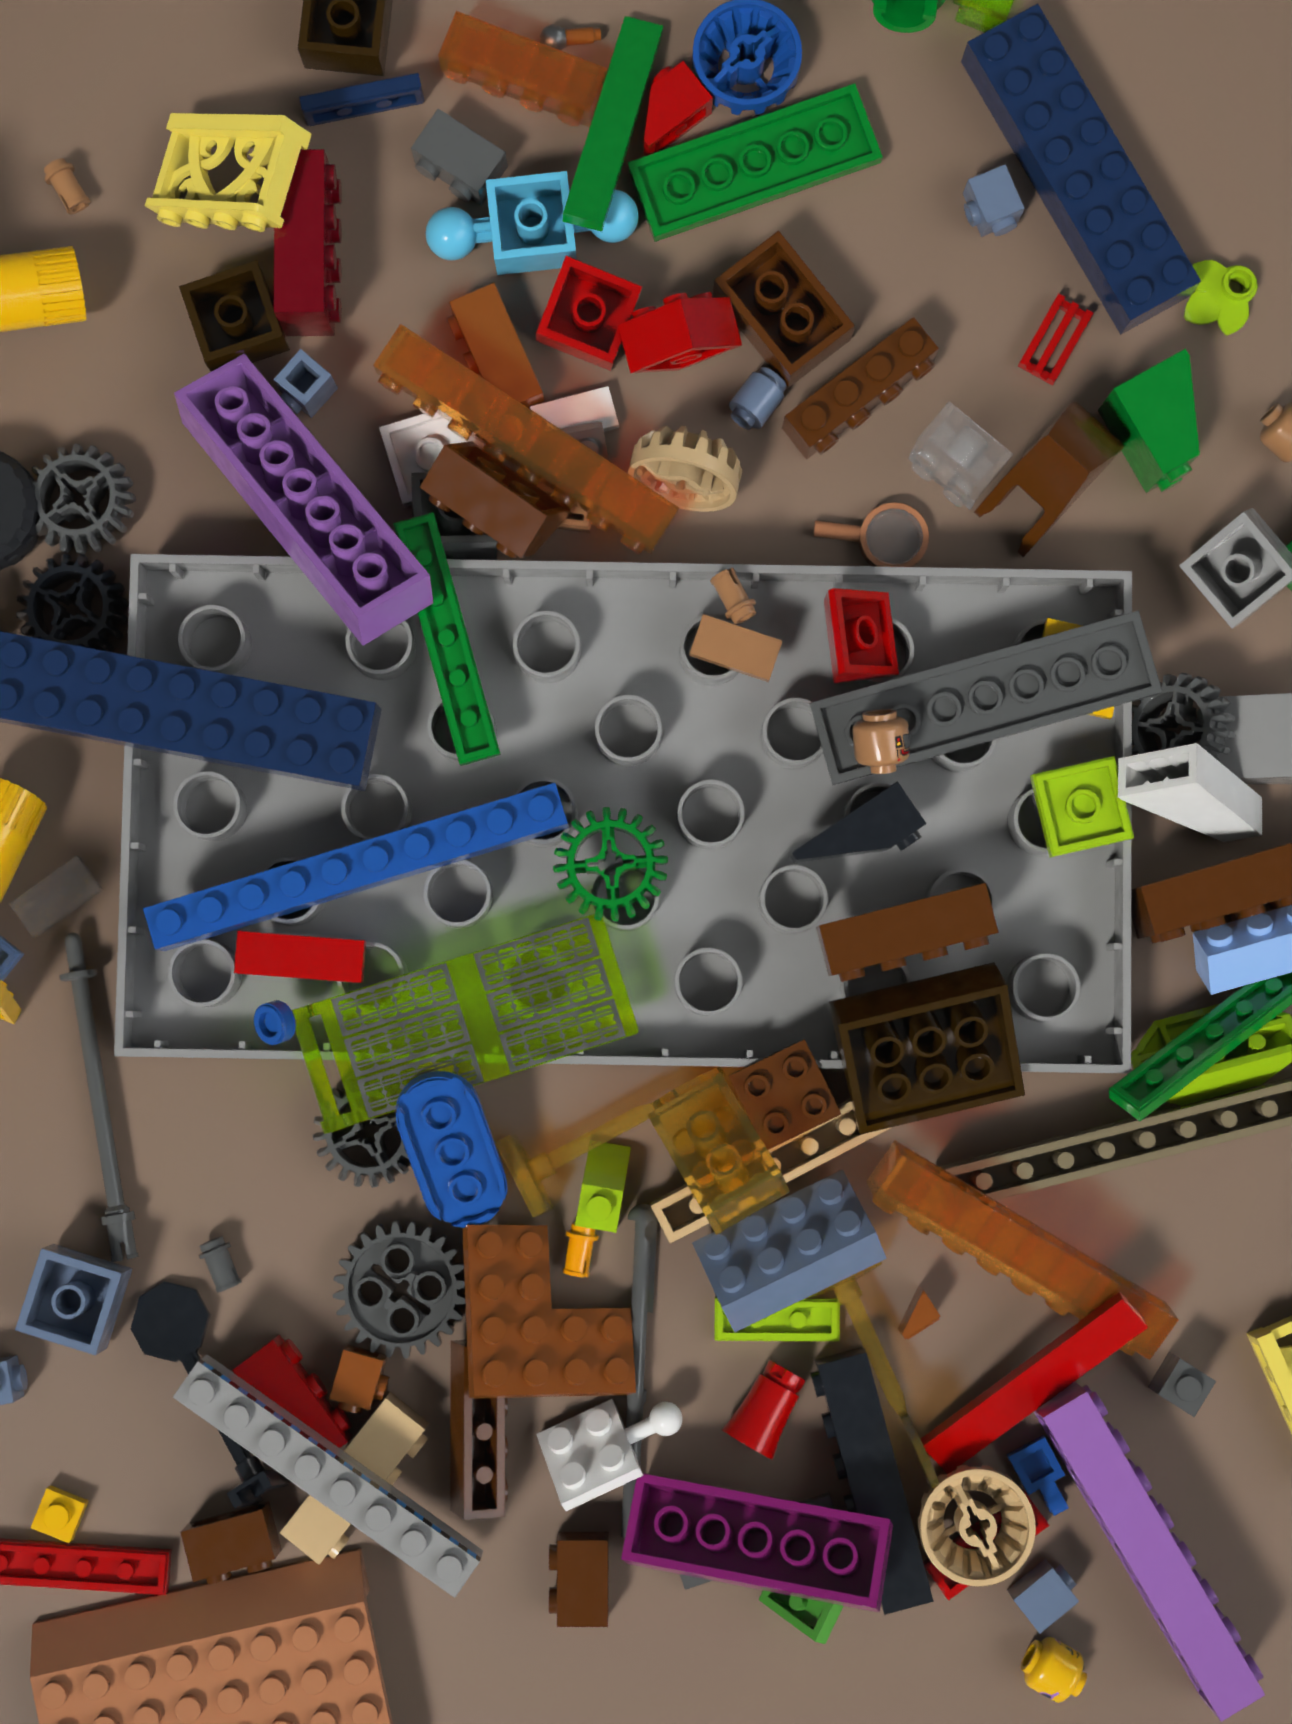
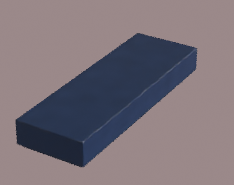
[299,73,425,126]

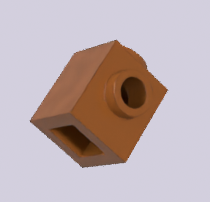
[329,1344,390,1414]

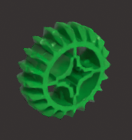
[553,807,668,922]

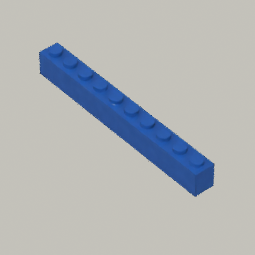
[143,783,569,951]

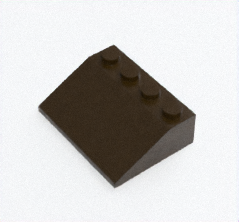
[829,962,1025,1135]

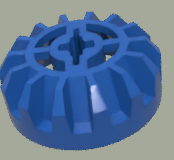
[692,0,802,115]

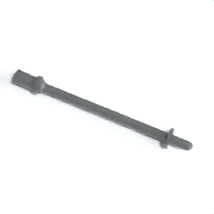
[59,932,139,1262]

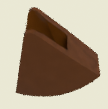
[974,401,1125,558]

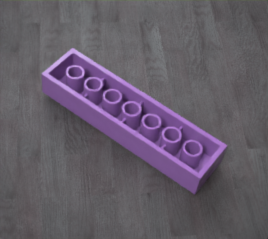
[174,354,433,646]
[1034,1382,1265,1722]

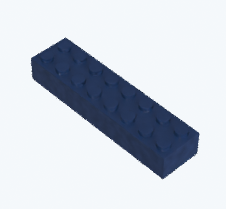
[961,4,1201,335]

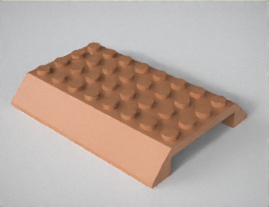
[30,1548,393,1724]

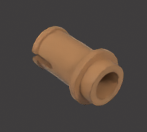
[44,158,91,215]
[710,568,757,625]

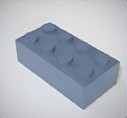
[692,1169,887,1333]

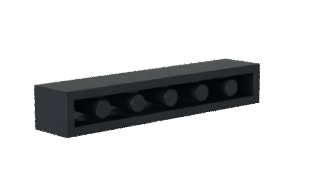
[810,1347,934,1615]

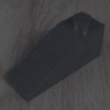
[789,781,927,863]

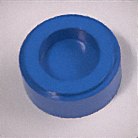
[254,1000,296,1045]

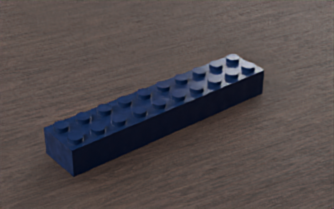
[0,631,382,791]

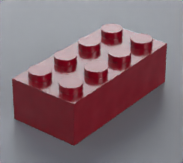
[274,149,342,336]

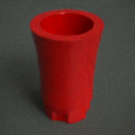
[722,1360,806,1460]

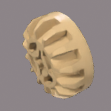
[628,426,742,512]
[917,1464,1036,1586]

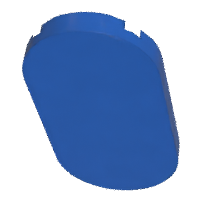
[396,1071,507,1228]

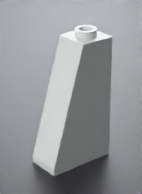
[1118,743,1262,842]

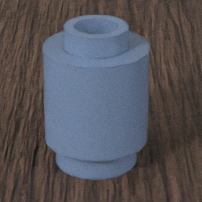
[729,367,787,430]

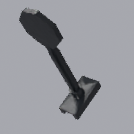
[130,1281,292,1508]

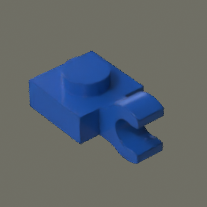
[1006,1435,1069,1516]

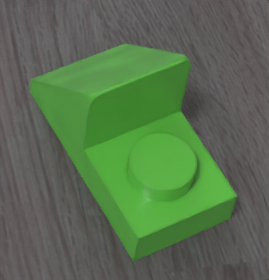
[759,1590,843,1644]

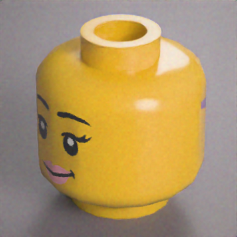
[1020,1637,1087,1703]

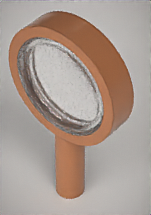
[813,502,929,567]

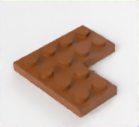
[463,1225,636,1399]

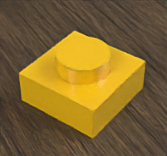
[31,1485,89,1543]

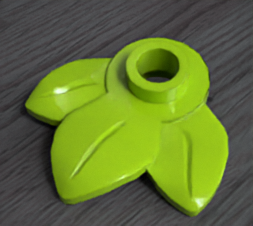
[1184,260,1258,336]

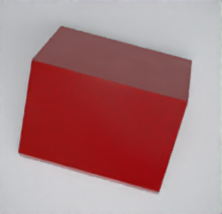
[824,588,899,683]

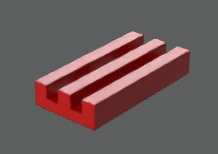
[1018,293,1094,386]

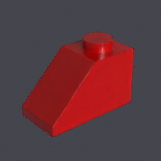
[644,61,713,156]

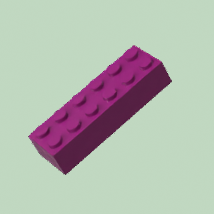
[621,1474,893,1613]

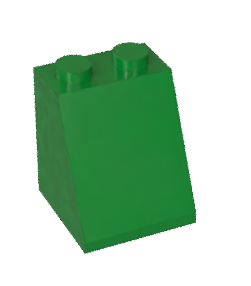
[1098,348,1200,493]

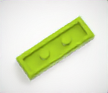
[714,1297,840,1341]

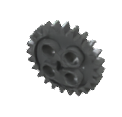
[333,1220,466,1359]

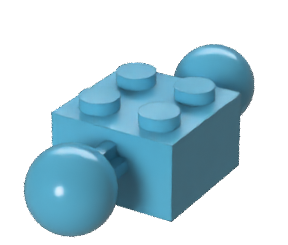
[425,171,639,275]

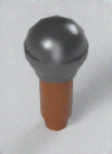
[540,24,601,54]

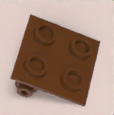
[728,1038,841,1151]

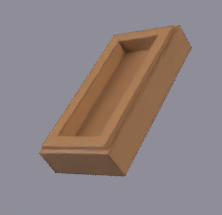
[689,614,783,683]

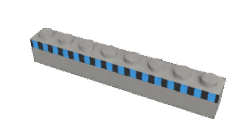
[173,1354,483,1598]

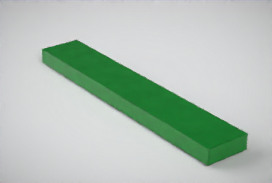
[562,16,663,232]
[393,512,501,766]
[1109,972,1292,1121]

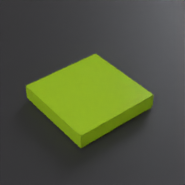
[1030,756,1134,858]

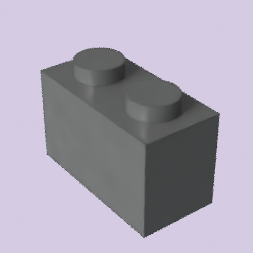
[411,109,508,206]

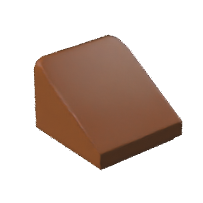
[898,1286,941,1340]

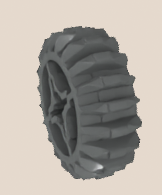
[32,443,136,555]
[1132,673,1236,763]
[313,1075,409,1188]

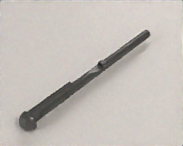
[621,1203,658,1538]

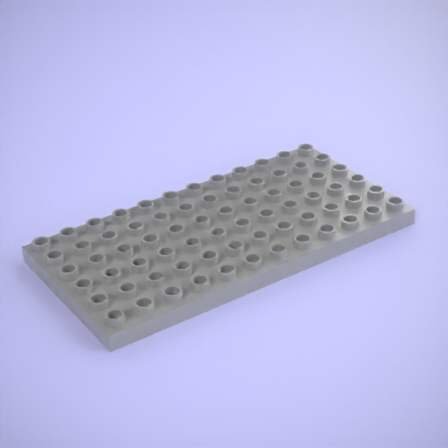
[114,554,1132,1073]

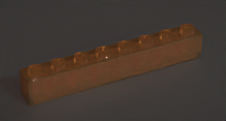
[373,324,679,555]
[866,1140,1179,1360]

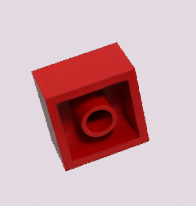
[536,256,643,371]
[618,292,742,373]

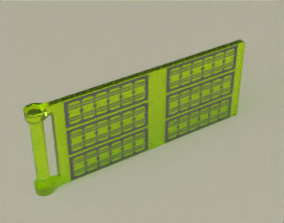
[292,914,639,1134]

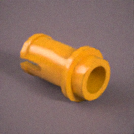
[562,1222,599,1277]

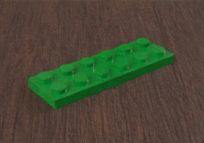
[627,83,883,242]

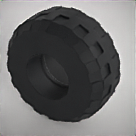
[0,451,40,571]

